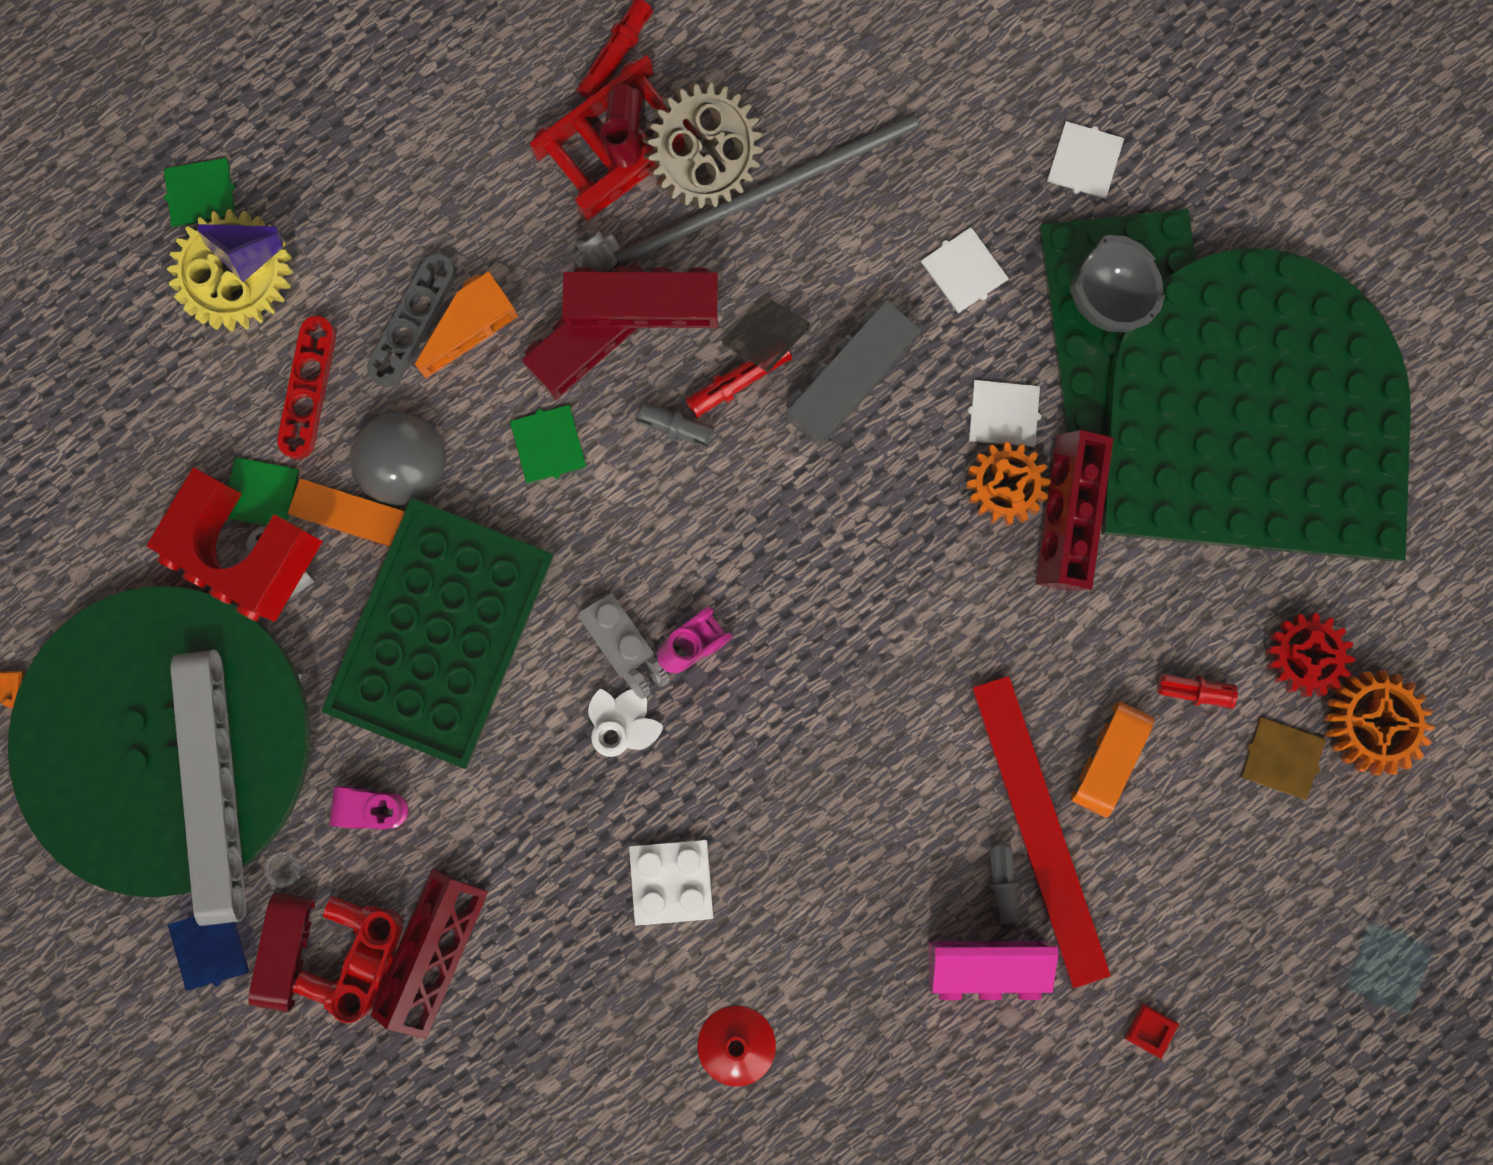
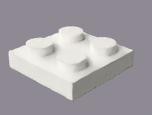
[629,840,714,926]

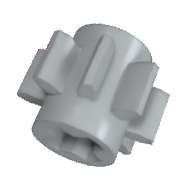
[571,227,621,272]

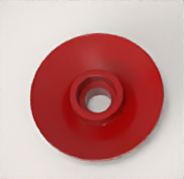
[697,1006,776,1087]

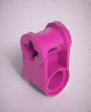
[657,606,733,673]
[329,786,409,830]

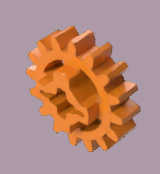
[965,442,1050,526]

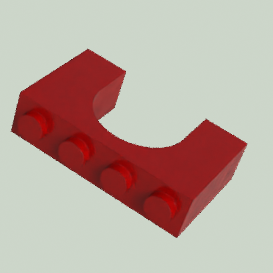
[146,467,323,622]

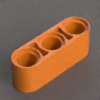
[1070,700,1155,818]

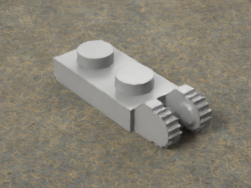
[578,593,670,699]

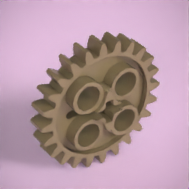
[643,82,763,208]

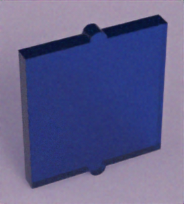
[168,917,250,991]

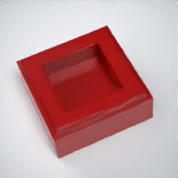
[1124,1003,1179,1059]

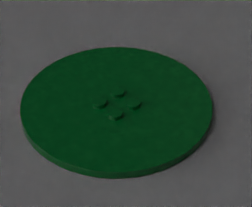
[8,586,310,897]

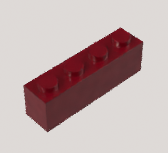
[522,261,645,401]
[562,267,719,328]

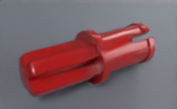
[1157,674,1238,709]

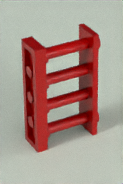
[529,55,702,222]

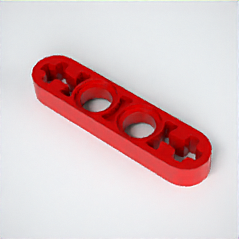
[277,316,336,460]

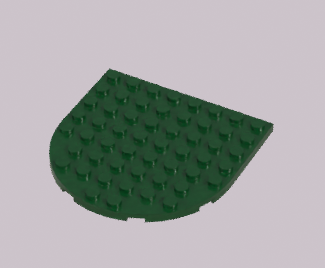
[1101,248,1411,562]

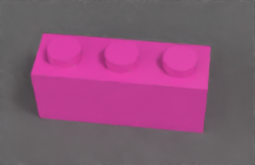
[928,941,1058,1000]

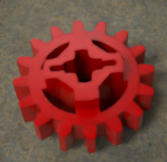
[1265,613,1355,698]

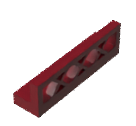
[370,869,488,1039]

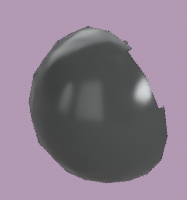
[1070,235,1166,332]
[349,411,446,507]

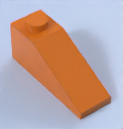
[415,271,518,378]

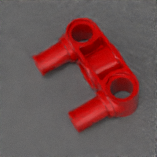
[293,896,404,1023]

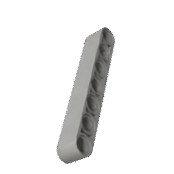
[171,650,246,926]

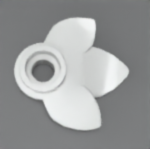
[588,689,663,757]

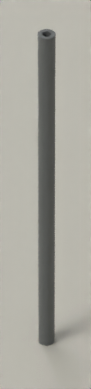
[614,114,919,266]

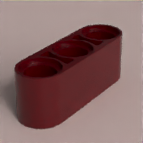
[248,892,315,1013]

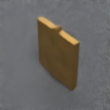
[1241,717,1326,800]

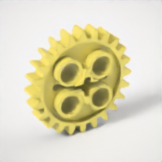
[167,209,293,331]

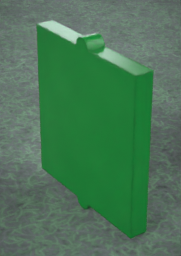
[164,158,236,227]
[510,405,586,484]
[226,457,299,526]

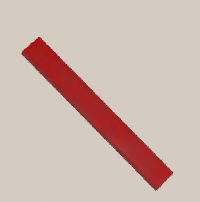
[971,676,1111,988]

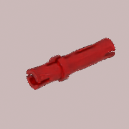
[576,0,654,99]
[685,339,792,419]

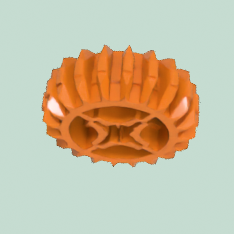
[1323,670,1435,776]

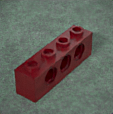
[1035,430,1114,591]

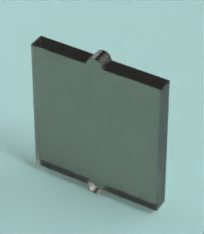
[721,295,811,372]

